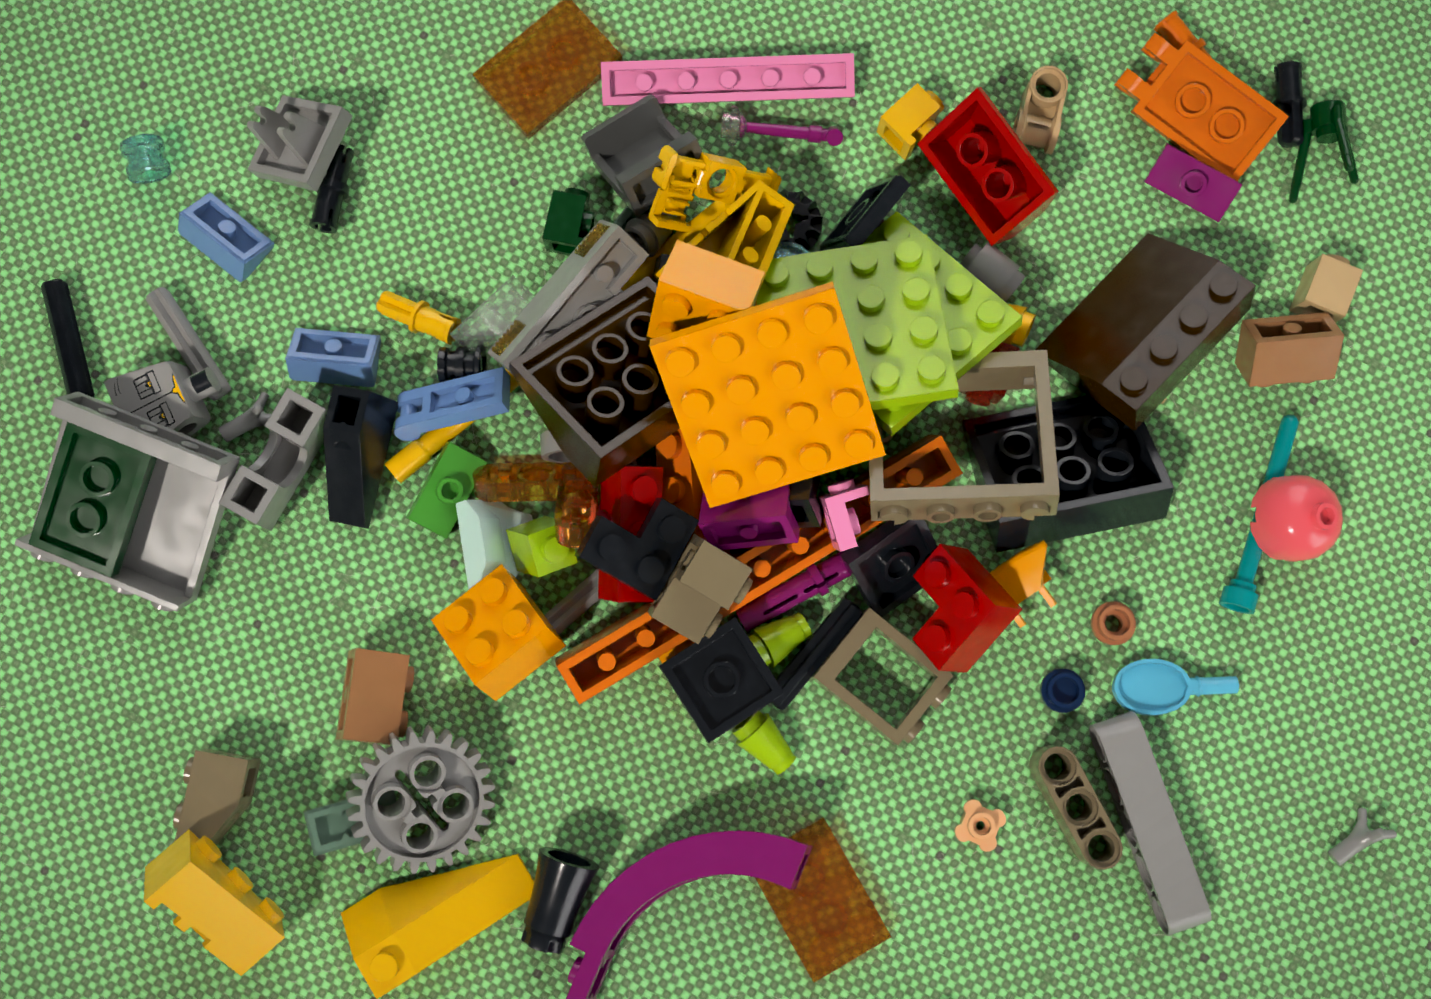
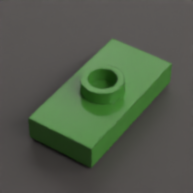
[406,441,488,539]

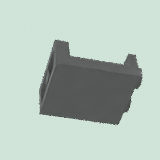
[581,94,702,217]

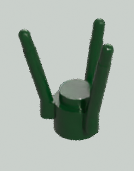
[1289,100,1359,203]

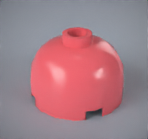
[1250,475,1343,562]

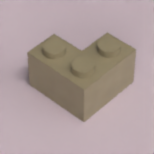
[648,534,753,644]

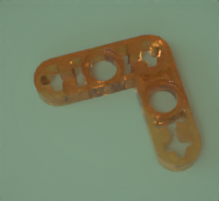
[473,462,601,548]

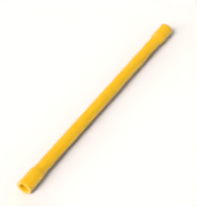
[384,201,727,483]

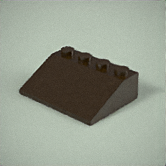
[1035,233,1256,431]
[509,276,680,487]

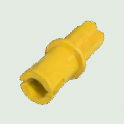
[376,291,462,345]

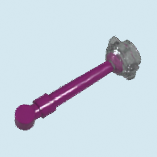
[720,105,843,146]

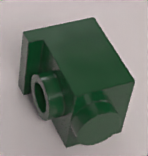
[542,188,595,255]

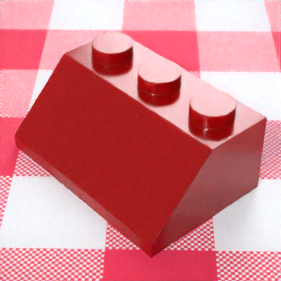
[917,87,1059,246]

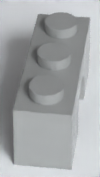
[218,388,327,531]

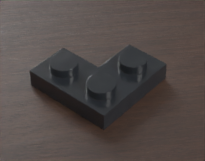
[574,498,699,601]

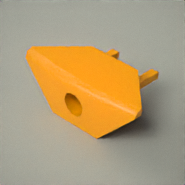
[989,540,1057,628]

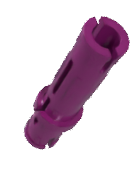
[735,550,851,633]

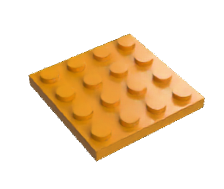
[649,281,886,508]

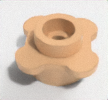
[954,799,1006,852]

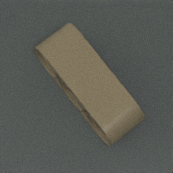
[1029,745,1123,869]

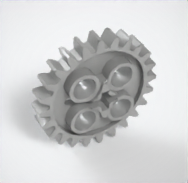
[346,725,495,874]

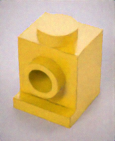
[876,83,944,161]

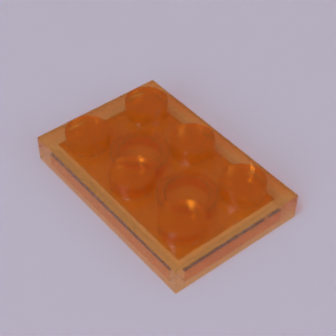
[755,816,891,983]

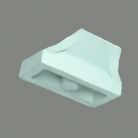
[455,499,533,589]

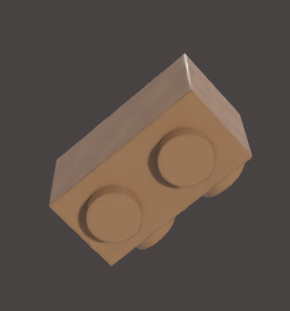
[1235,312,1344,387]
[335,648,414,746]

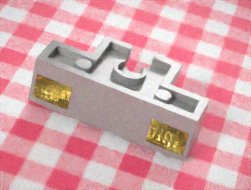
[487,219,649,375]

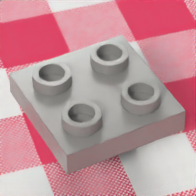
[247,95,353,191]

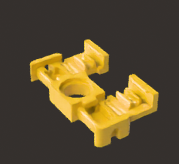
[647,145,782,233]

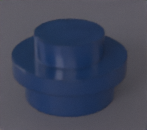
[1040,668,1085,713]

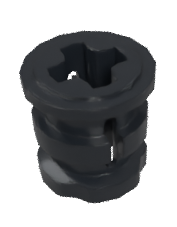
[437,344,487,383]

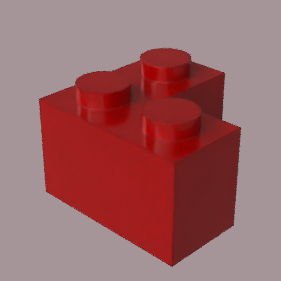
[912,544,1022,673]

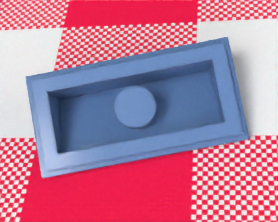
[178,192,274,282]
[285,328,381,387]

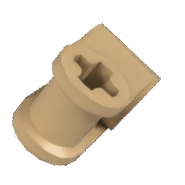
[1013,66,1068,155]

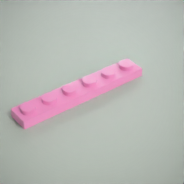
[601,53,855,106]

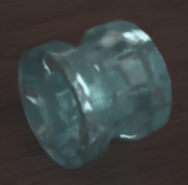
[120,134,171,184]

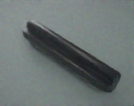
[41,279,95,398]
[771,598,862,710]

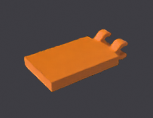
[1114,33,1289,181]

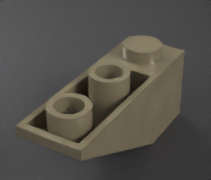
[173,749,261,846]

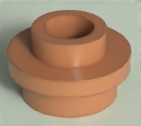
[1091,601,1136,645]

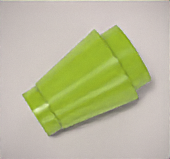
[748,612,812,668]
[732,710,796,775]

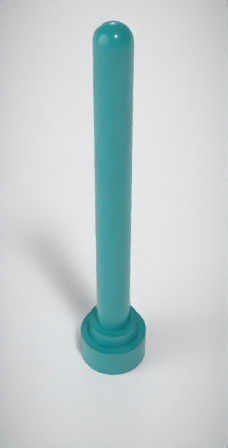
[1219,414,1299,614]

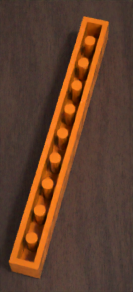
[555,435,963,705]

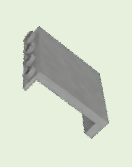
[15,391,240,612]

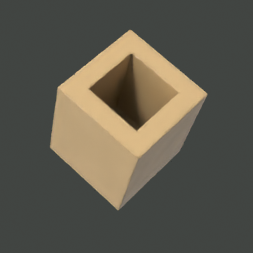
[1289,254,1363,323]

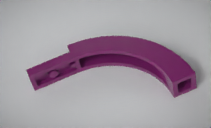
[566,831,813,999]

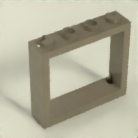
[869,350,1060,525]

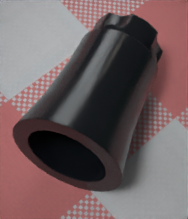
[521,847,600,954]

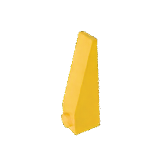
[341,854,535,999]

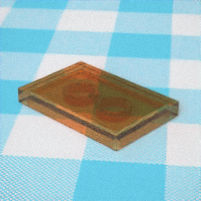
[472,0,623,140]

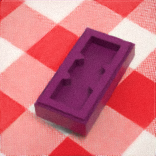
[1144,143,1242,222]

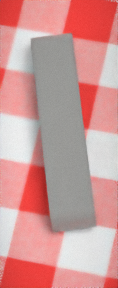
[1089,711,1212,936]

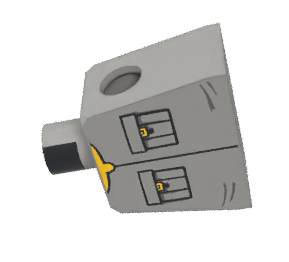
[104,361,221,437]

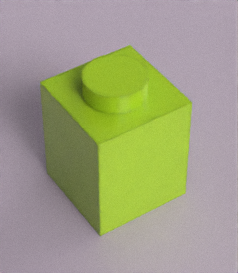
[506,516,578,578]

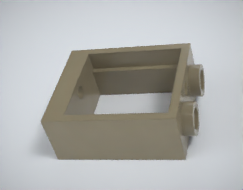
[811,607,953,745]

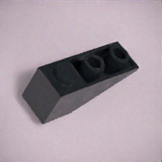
[323,385,398,529]

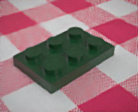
[28,422,157,578]

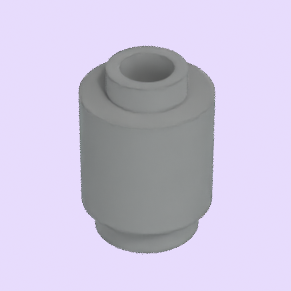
[960,242,1026,302]

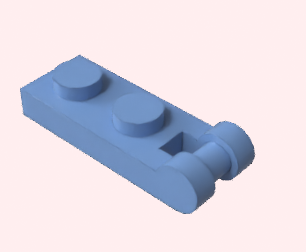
[394,367,511,441]

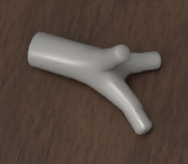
[219,392,271,442]
[1328,808,1397,866]

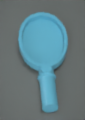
[1112,659,1239,716]

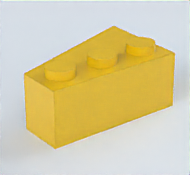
[655,180,795,288]
[144,829,285,976]

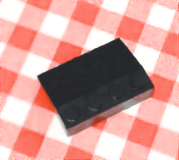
[962,395,1174,553]

